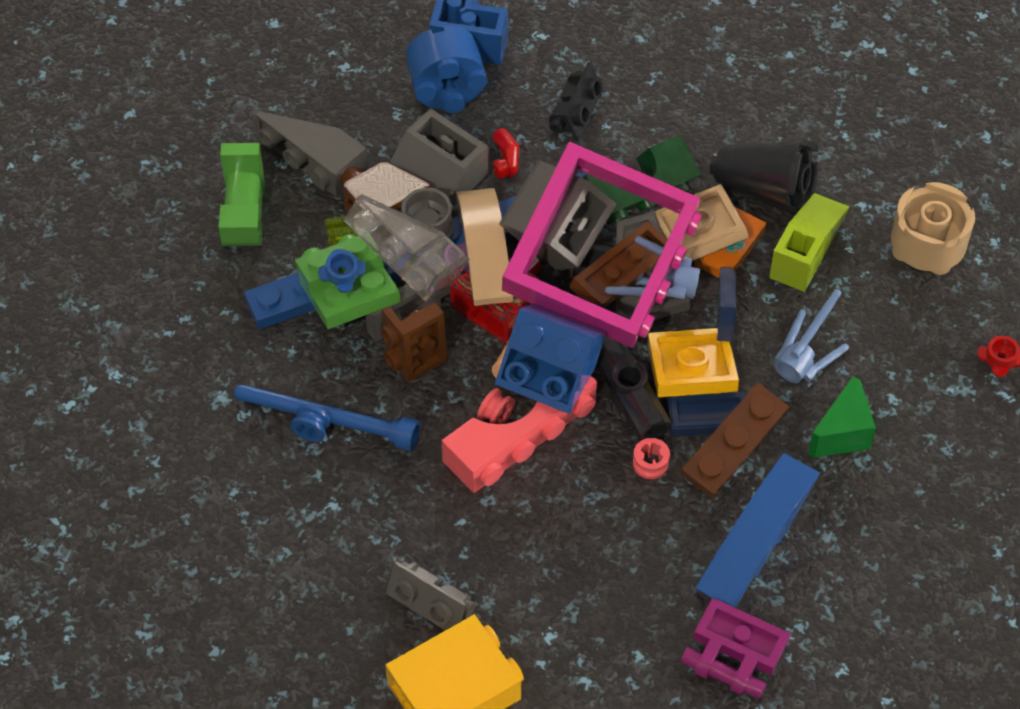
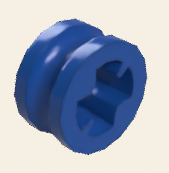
[290,404,331,442]

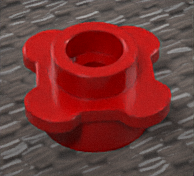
[977,336,1020,377]

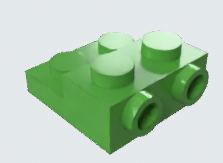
[295,233,401,329]

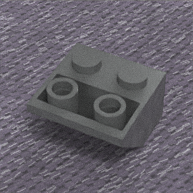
[389,109,488,208]
[499,161,616,270]

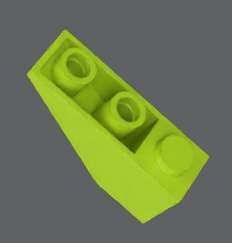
[769,193,849,292]

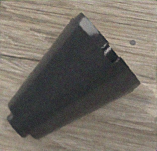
[710,140,819,215]

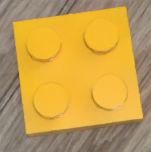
[648,328,739,397]

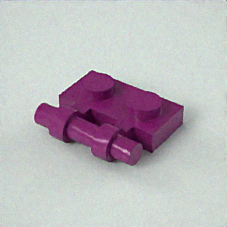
[681,598,791,699]

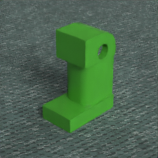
[219,143,265,246]

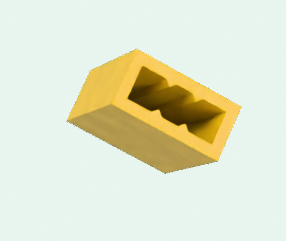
[385,614,524,709]

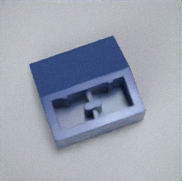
[495,303,607,414]

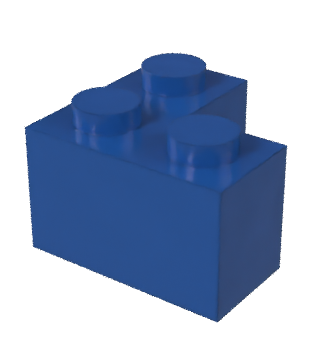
[429,0,508,65]

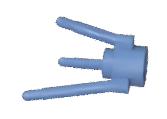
[605,236,700,300]
[774,289,849,383]

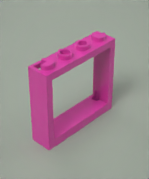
[502,142,703,348]

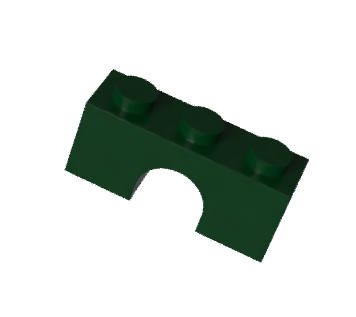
[582,134,700,226]

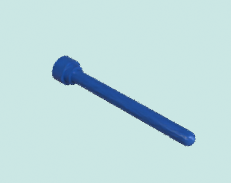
[234,385,421,452]

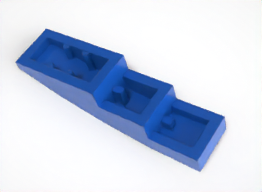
[695,453,820,608]

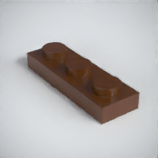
[569,221,667,308]
[680,382,789,499]

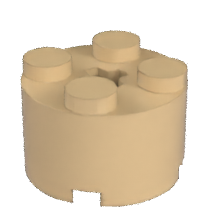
[891,182,975,275]

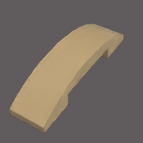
[456,188,513,306]

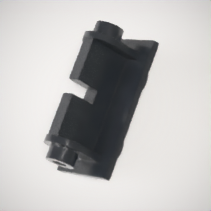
[549,62,603,141]

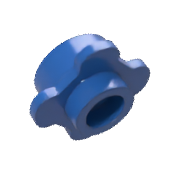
[318,249,366,293]

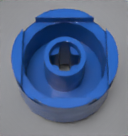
[406,26,488,113]

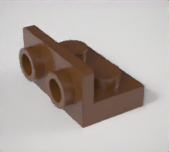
[380,303,448,382]

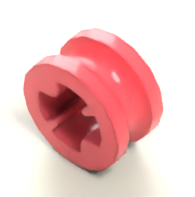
[477,388,515,424]
[633,438,670,479]

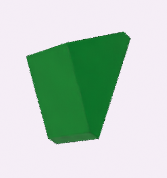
[808,376,876,458]

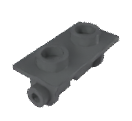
[386,561,476,630]

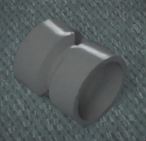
[401,188,453,261]

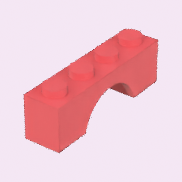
[442,376,597,493]

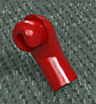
[492,128,520,179]

